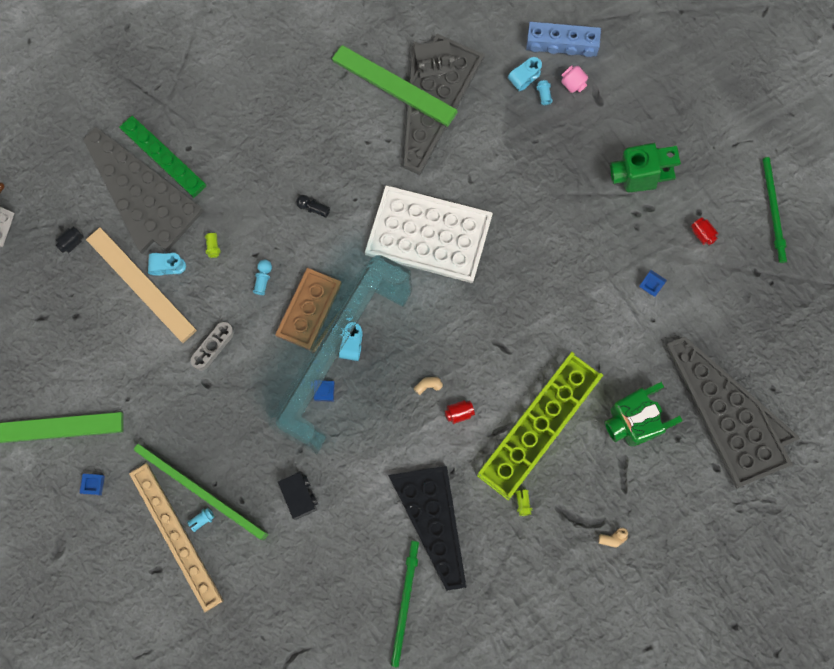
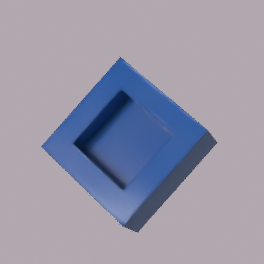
[639,270,667,297]
[314,381,335,402]
[80,474,105,496]

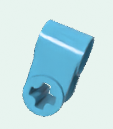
[507,57,542,91]
[148,253,186,276]
[339,322,363,361]

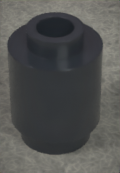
[55,226,84,254]

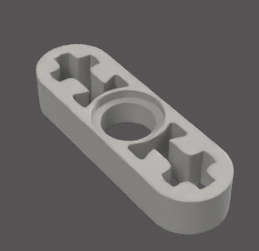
[191,322,234,371]

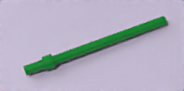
[762,157,787,263]
[391,541,419,668]

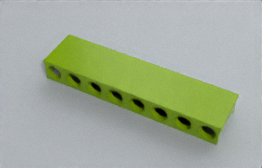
[477,352,603,501]

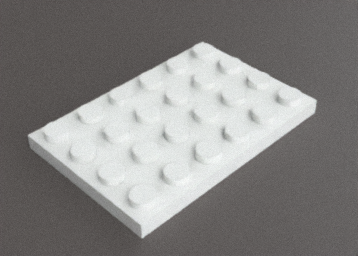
[365,186,493,283]

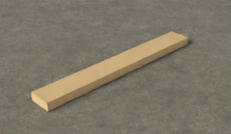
[86,228,197,343]
[129,463,224,612]

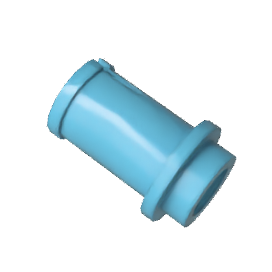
[537,80,553,105]
[188,508,215,532]

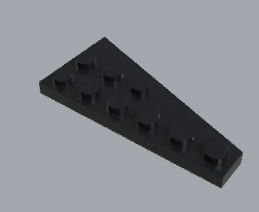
[388,466,467,591]

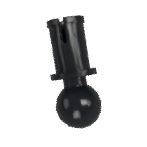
[296,195,330,218]

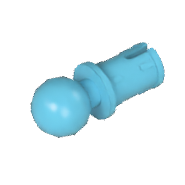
[253,260,272,295]

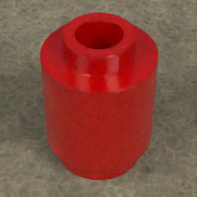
[691,217,719,246]
[444,400,475,424]

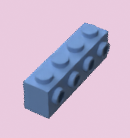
[526,22,601,57]

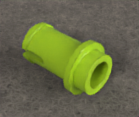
[205,233,221,258]
[516,490,533,516]

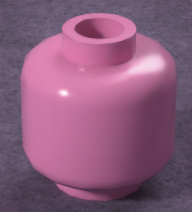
[561,66,588,93]

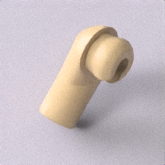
[413,377,443,395]
[598,528,628,547]

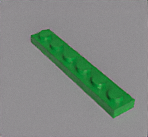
[119,116,206,198]

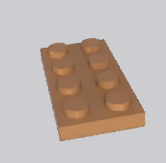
[275,268,342,351]

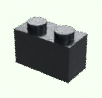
[278,472,318,520]

